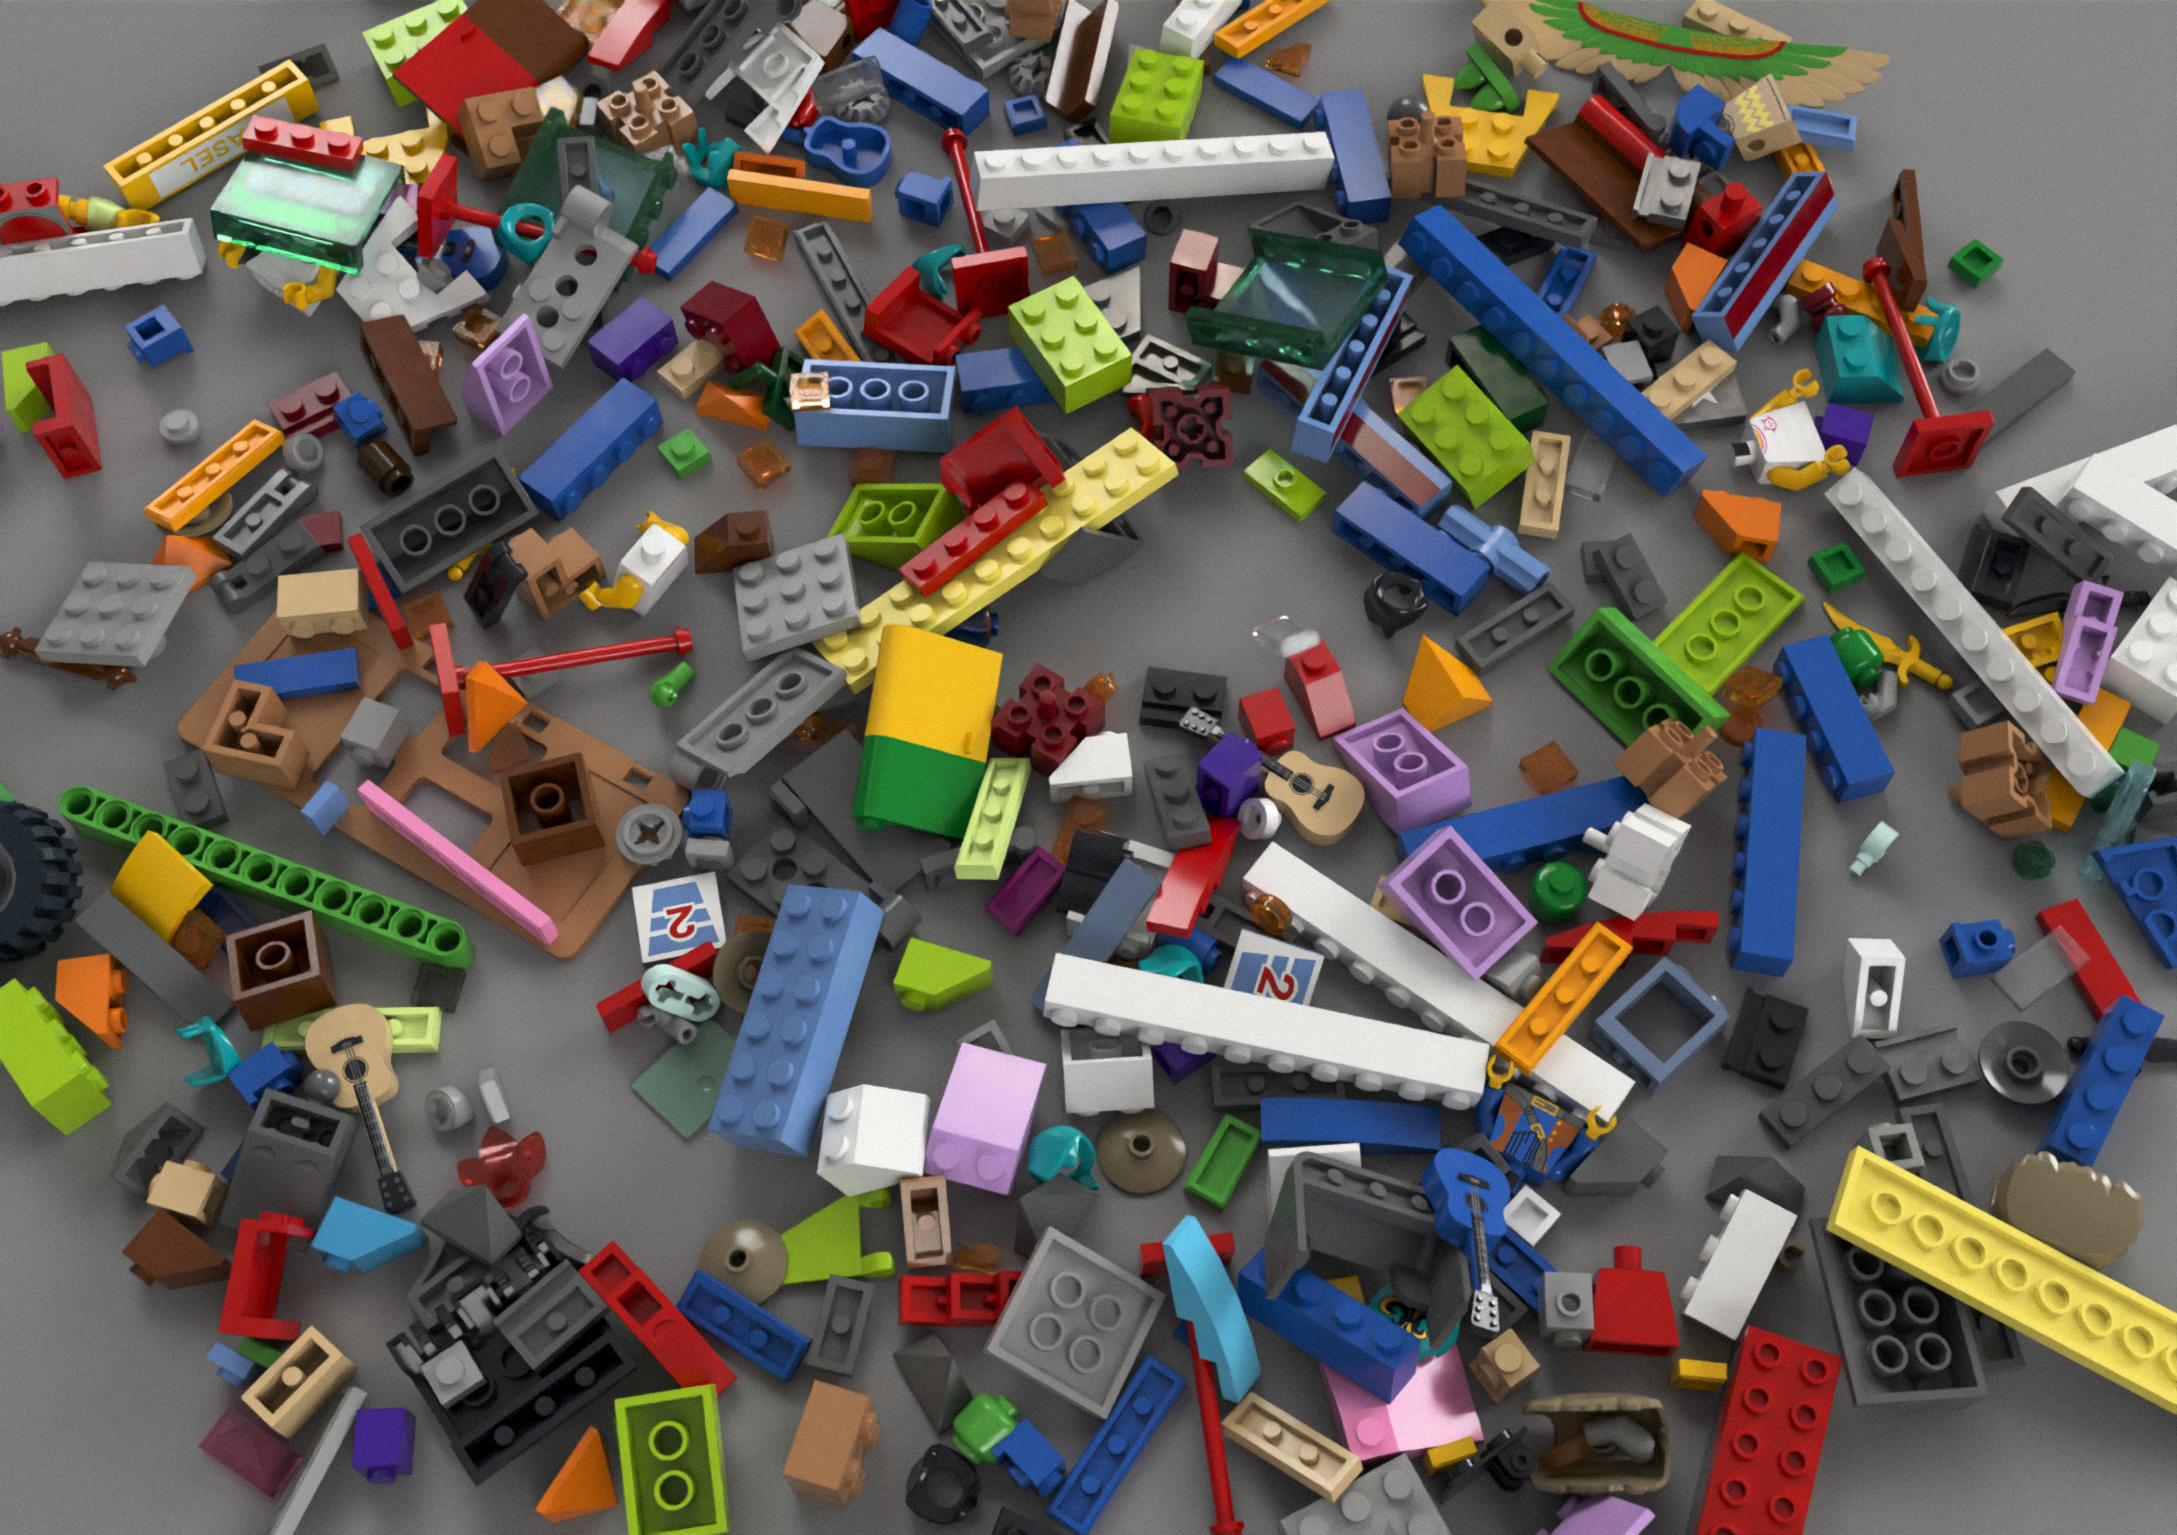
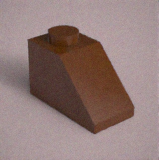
[694,510,773,575]
[122,1208,232,1290]

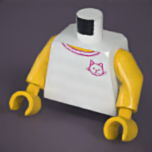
[218,225,340,317]
[1727,369,1850,491]
[576,510,689,617]

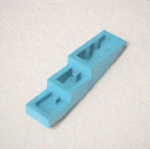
[1162,1215,1261,1403]

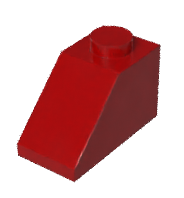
[1284,639,1356,742]

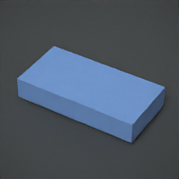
[1786,104,1858,151]

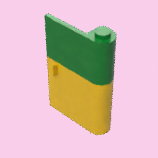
[850,624,1003,842]

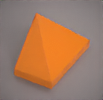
[733,151,806,180]
[695,380,771,431]
[151,535,234,594]
[465,661,528,753]
[535,1425,618,1523]

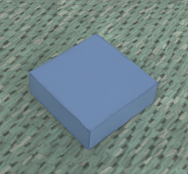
[300,780,350,837]

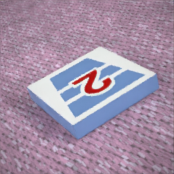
[632,871,727,969]
[1224,928,1326,1006]

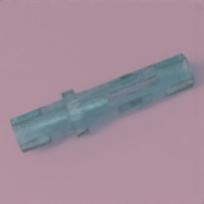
[2076,760,2158,883]

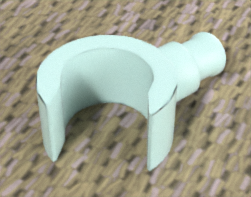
[1849,821,1900,877]

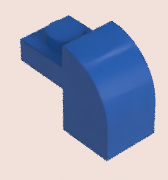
[1668,84,1736,172]

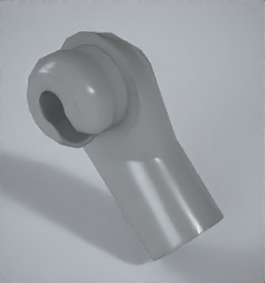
[1767,294,1802,346]
[1859,671,1898,721]
[636,1001,697,1045]

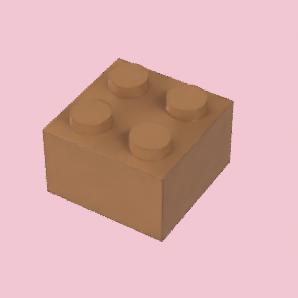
[782,1380,882,1509]

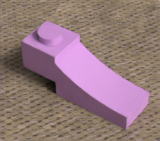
[2051,580,2124,706]

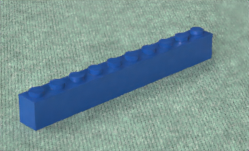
[1398,204,1708,498]

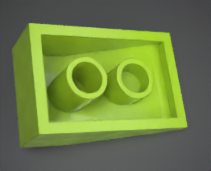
[826,484,968,571]

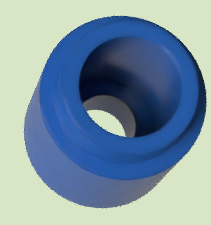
[887,0,932,46]
[1156,926,1222,974]

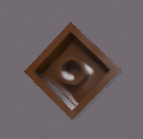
[498,752,605,867]
[226,910,337,1032]

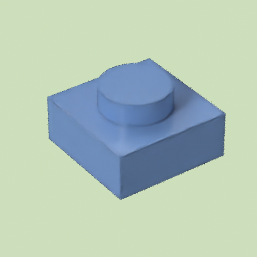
[206,1341,268,1387]

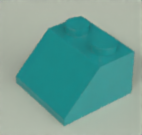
[1814,315,1904,405]

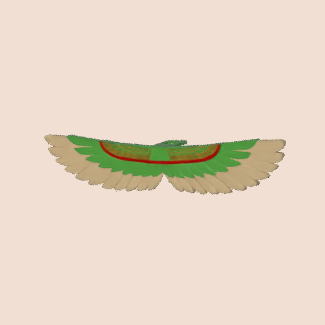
[1481,0,1890,109]

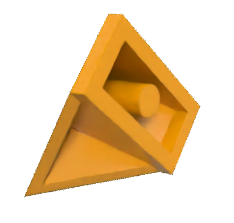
[1402,634,1493,733]

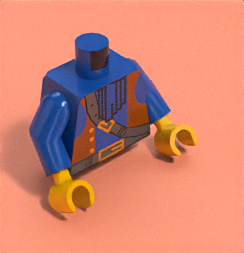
[1474,1054,1617,1198]

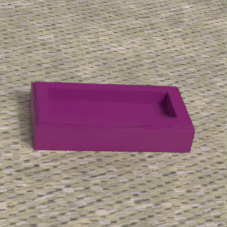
[983,845,1066,937]

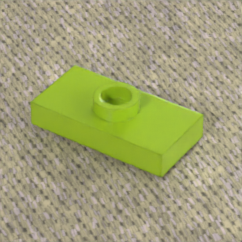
[1243,448,1326,523]

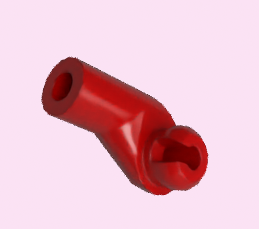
[1127,394,1160,443]

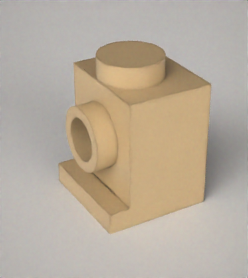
[1467,1328,1540,1405]

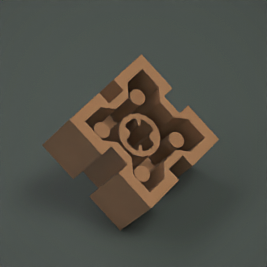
[1005,0,1064,43]
[595,70,698,175]
[1387,111,1467,200]
[1612,718,1728,819]
[1948,720,2052,840]

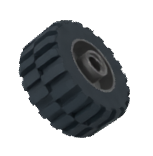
[0,800,83,962]

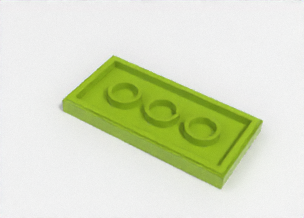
[1652,551,1806,697]

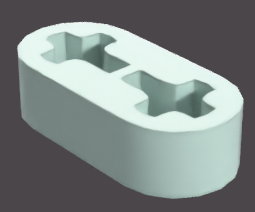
[641,964,720,1022]

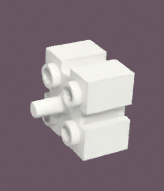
[1583,803,1691,921]

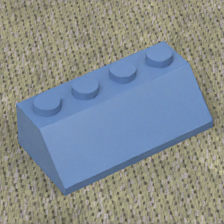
[794,359,956,453]

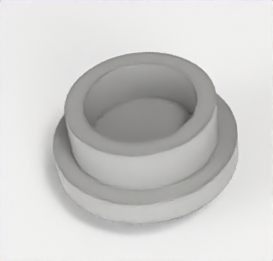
[417,258,454,293]
[1940,357,1980,394]
[159,409,199,446]

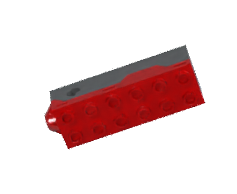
[1684,1325,1842,1535]

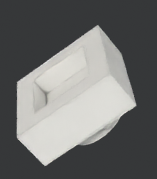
[1503,1184,1561,1248]

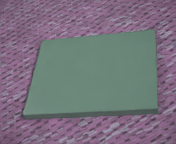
[630,1018,736,1142]

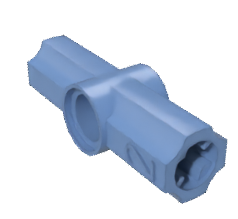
[1436,504,1551,596]

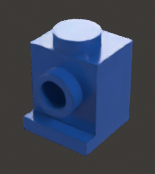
[895,170,954,228]
[124,304,194,368]
[333,391,388,449]
[683,789,733,844]
[1939,919,2016,979]
[227,1041,306,1112]
[991,1417,1065,1498]

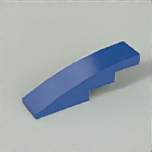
[1260,1098,1441,1155]

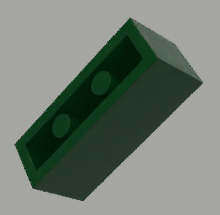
[1445,324,1548,434]

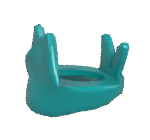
[681,127,743,189]
[497,203,556,267]
[911,244,968,301]
[1913,297,1960,363]
[1138,944,1204,984]
[175,1016,243,1087]
[1027,1126,1100,1191]

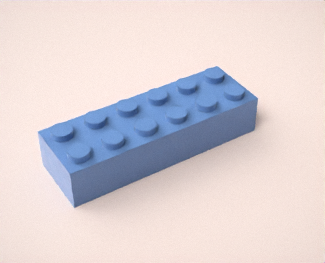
[708,884,885,1158]

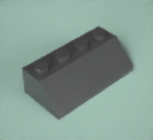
[359,447,540,595]

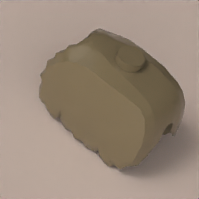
[1989,1151,2145,1272]
[1522,1393,1670,1496]

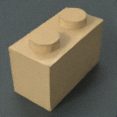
[276,568,369,638]
[240,1325,359,1440]

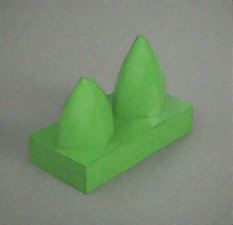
[1454,42,1521,114]

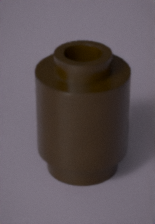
[357,440,414,497]

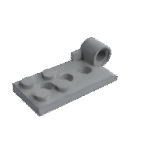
[495,185,639,371]
[669,647,847,792]

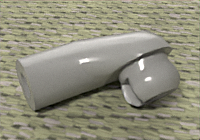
[1583,1415,1655,1464]

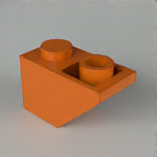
[1664,243,1728,334]
[1694,489,1782,563]
[55,953,130,1050]

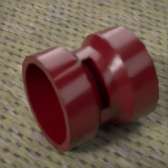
[1798,282,1849,333]

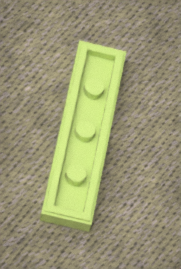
[954,758,1032,880]
[261,1007,442,1055]

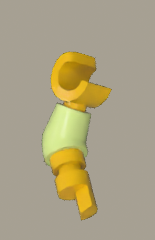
[59,195,160,231]

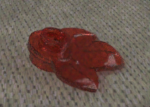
[457,1126,546,1209]

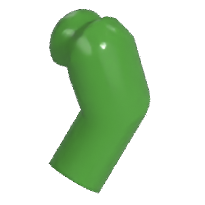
[649,661,696,708]

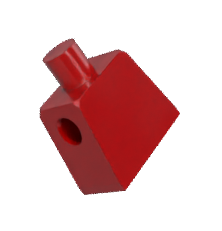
[1680,182,1763,259]
[1582,1245,1680,1357]

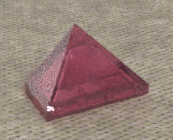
[199,1406,303,1499]

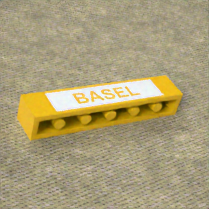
[103,59,320,211]

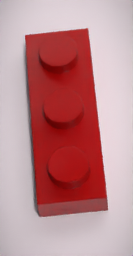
[242,115,364,171]

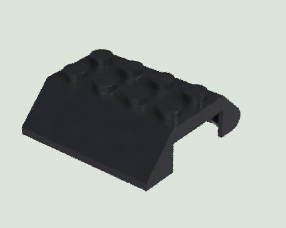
[386,1232,639,1486]

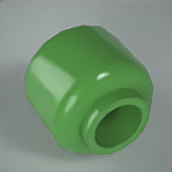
[952,1392,1022,1465]

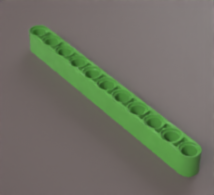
[58,785,475,973]

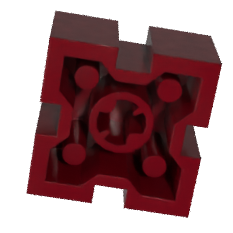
[1148,383,1234,470]
[991,663,1105,779]

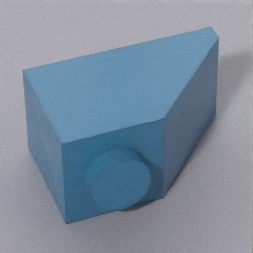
[311,1196,429,1274]

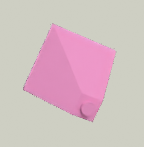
[1318,1343,1485,1470]

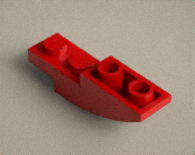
[578,1240,738,1398]

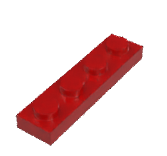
[898,477,1048,598]

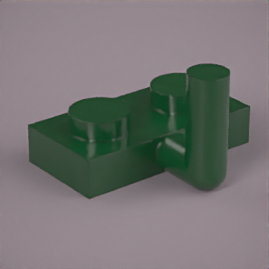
[729,346,804,431]

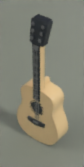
[1178,707,1365,846]
[305,1003,417,1215]

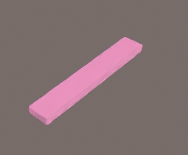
[357,779,559,945]

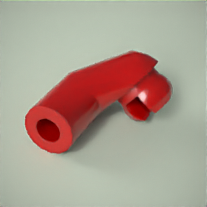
[789,87,820,131]

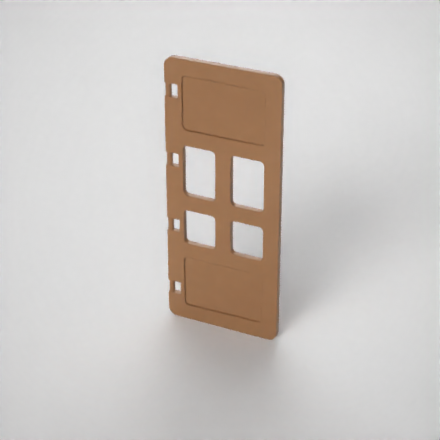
[177,610,690,961]

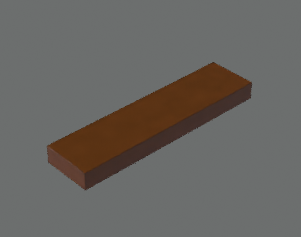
[1891,169,1927,299]

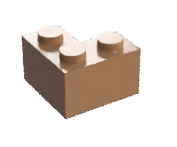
[456,86,545,182]
[507,527,607,622]
[201,679,310,789]

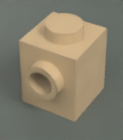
[146,1160,229,1230]

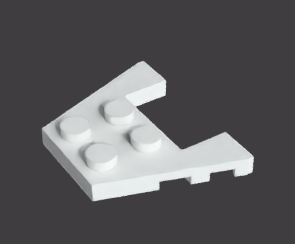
[705,22,825,155]
[336,196,491,333]

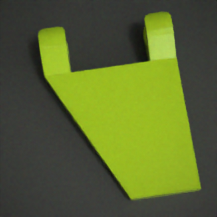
[780,1187,895,1287]

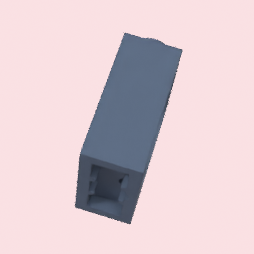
[1587,956,1731,1098]

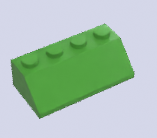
[1547,607,1731,747]

